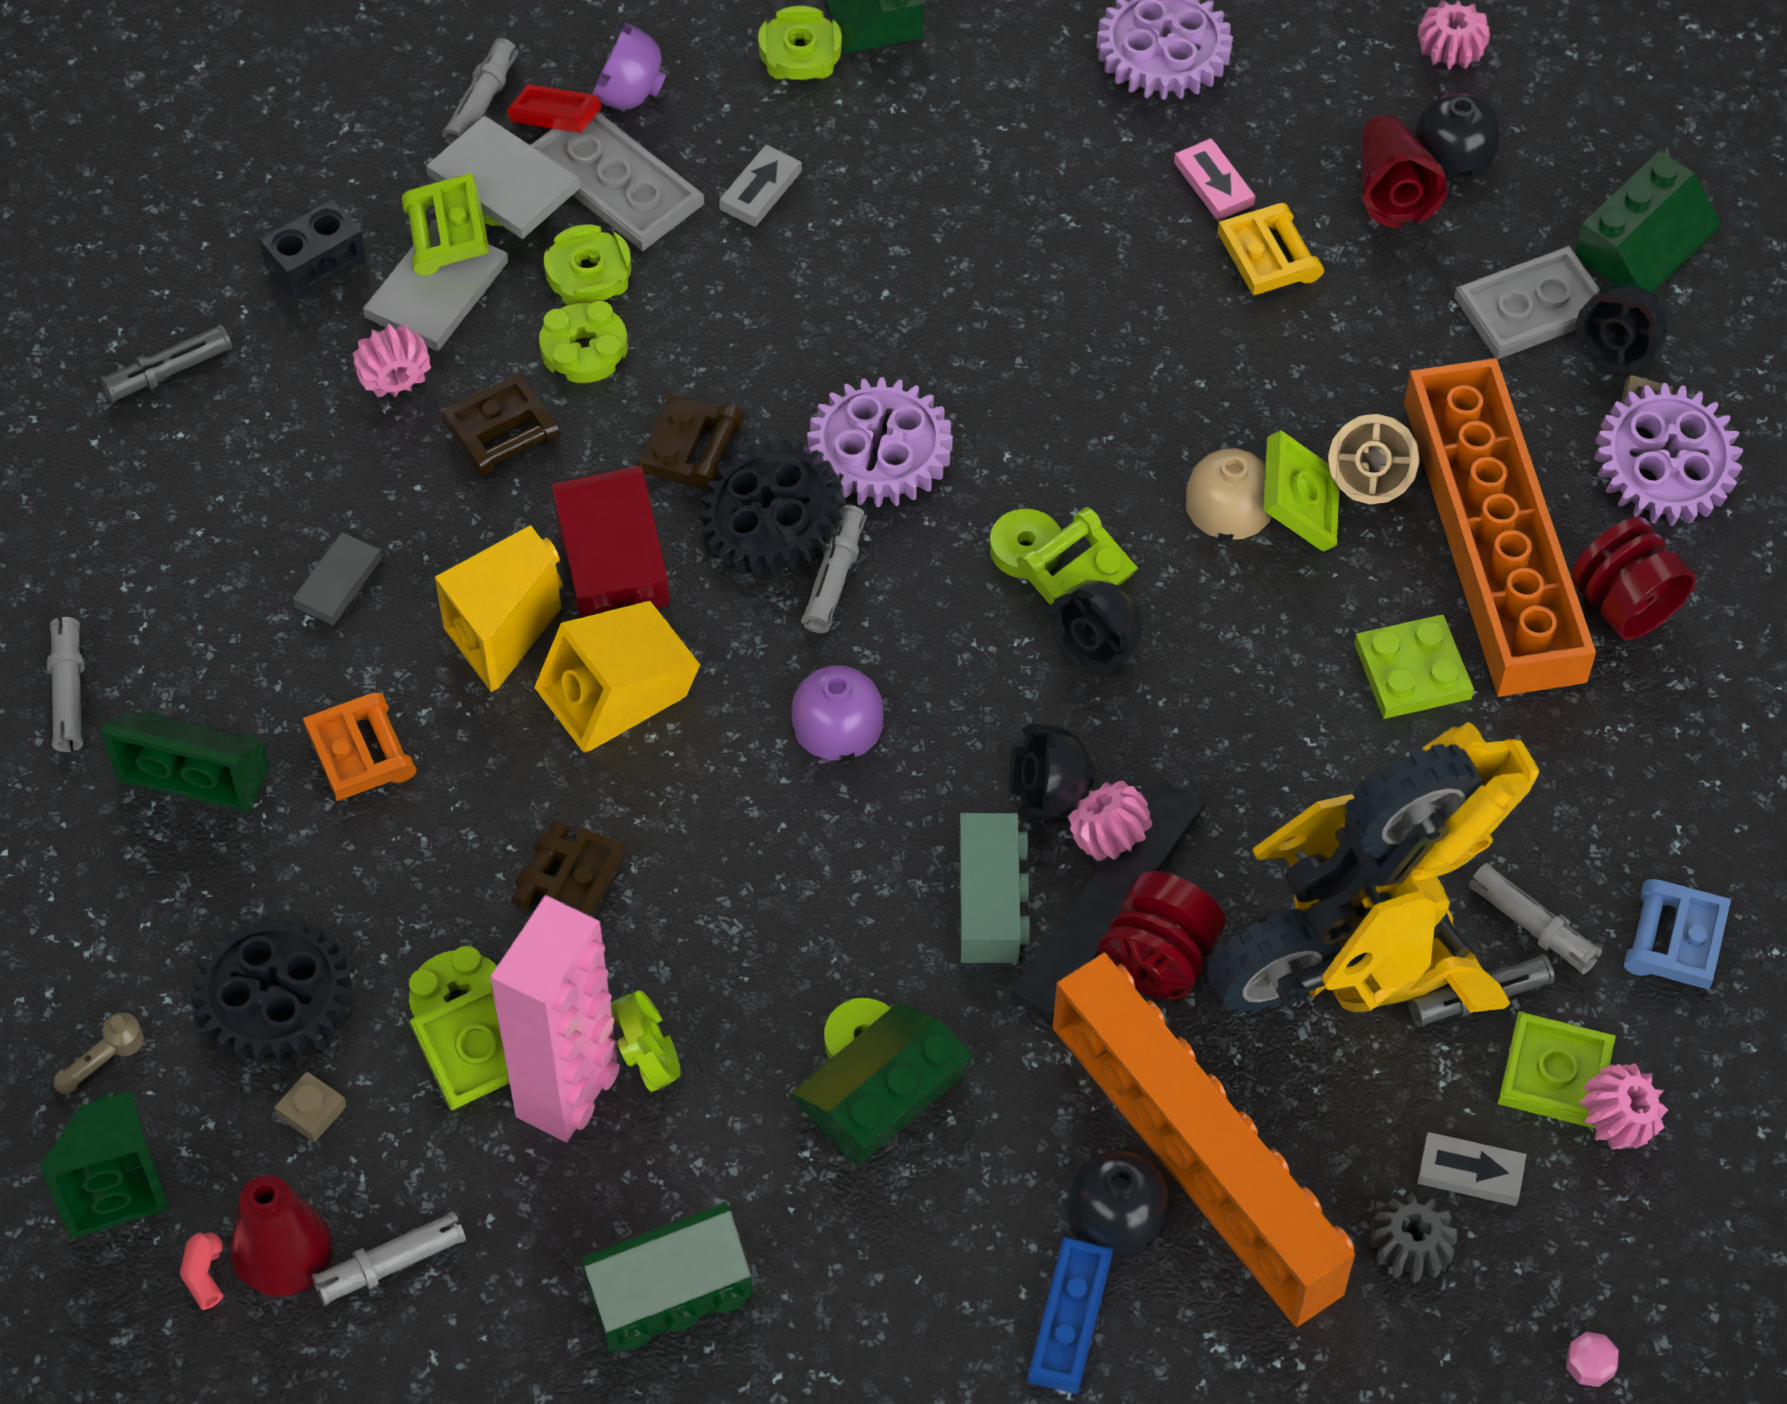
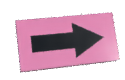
[1174,138,1255,221]

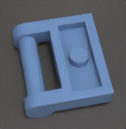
[1624,879,1731,990]

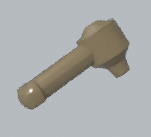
[53,1012,144,1094]

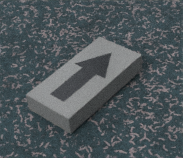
[719,145,802,227]
[1417,1132,1527,1206]

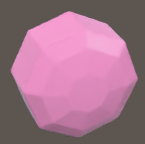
[1566,1332,1619,1387]

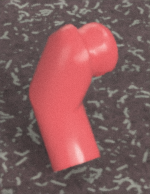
[180,1232,223,1310]

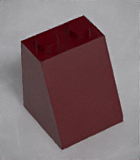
[551,465,670,618]

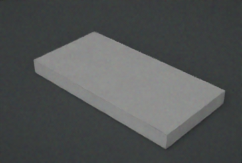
[530,112,704,251]

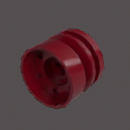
[1571,517,1697,640]
[1098,871,1226,1000]

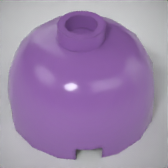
[592,22,666,109]
[791,665,883,760]

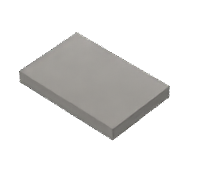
[426,115,580,239]
[363,220,508,351]
[1454,246,1600,360]

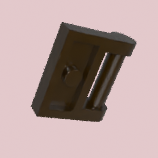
[442,373,560,477]
[638,394,744,490]

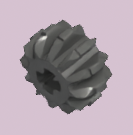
[1369,1192,1458,1284]

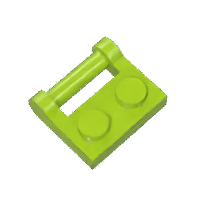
[401,172,489,276]
[1017,507,1138,605]

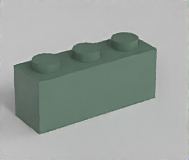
[959,813,1030,963]

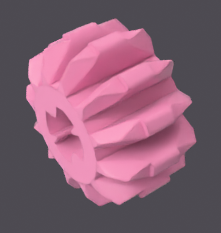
[1418,0,1490,70]
[352,324,431,398]
[1068,780,1153,861]
[1579,1063,1668,1150]

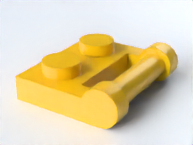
[1218,203,1324,296]

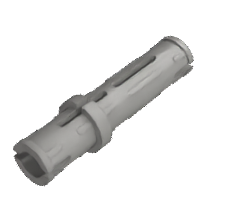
[442,38,519,145]
[801,505,867,633]
[47,617,85,752]
[1468,863,1602,974]
[312,1211,466,1305]

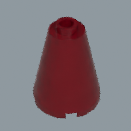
[1362,115,1447,228]
[230,1175,332,1297]

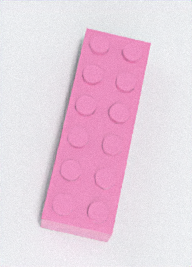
[491,895,620,1143]

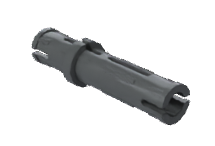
[100,324,232,403]
[1408,954,1555,1027]

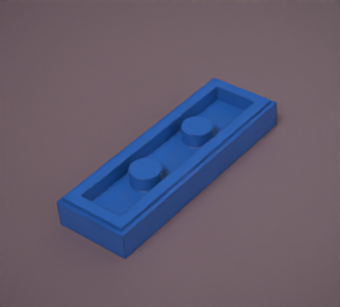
[1028,1237,1113,1395]

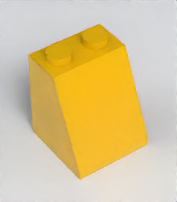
[435,525,563,692]
[534,601,700,753]

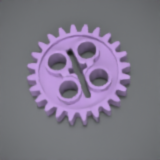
[1097,0,1233,100]
[808,377,953,507]
[1594,383,1743,526]

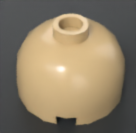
[1328,414,1420,504]
[1186,448,1271,540]

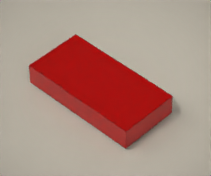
[507,84,601,133]

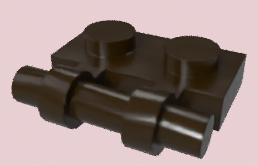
[511,821,626,918]

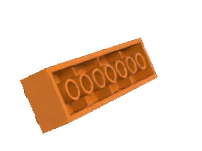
[1404,358,1596,697]
[1053,952,1355,1328]

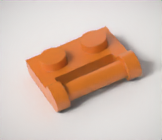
[303,693,417,801]

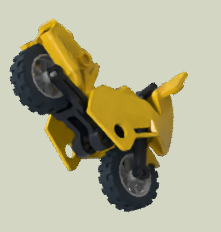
[1207,722,1540,1015]

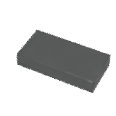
[293,532,382,625]

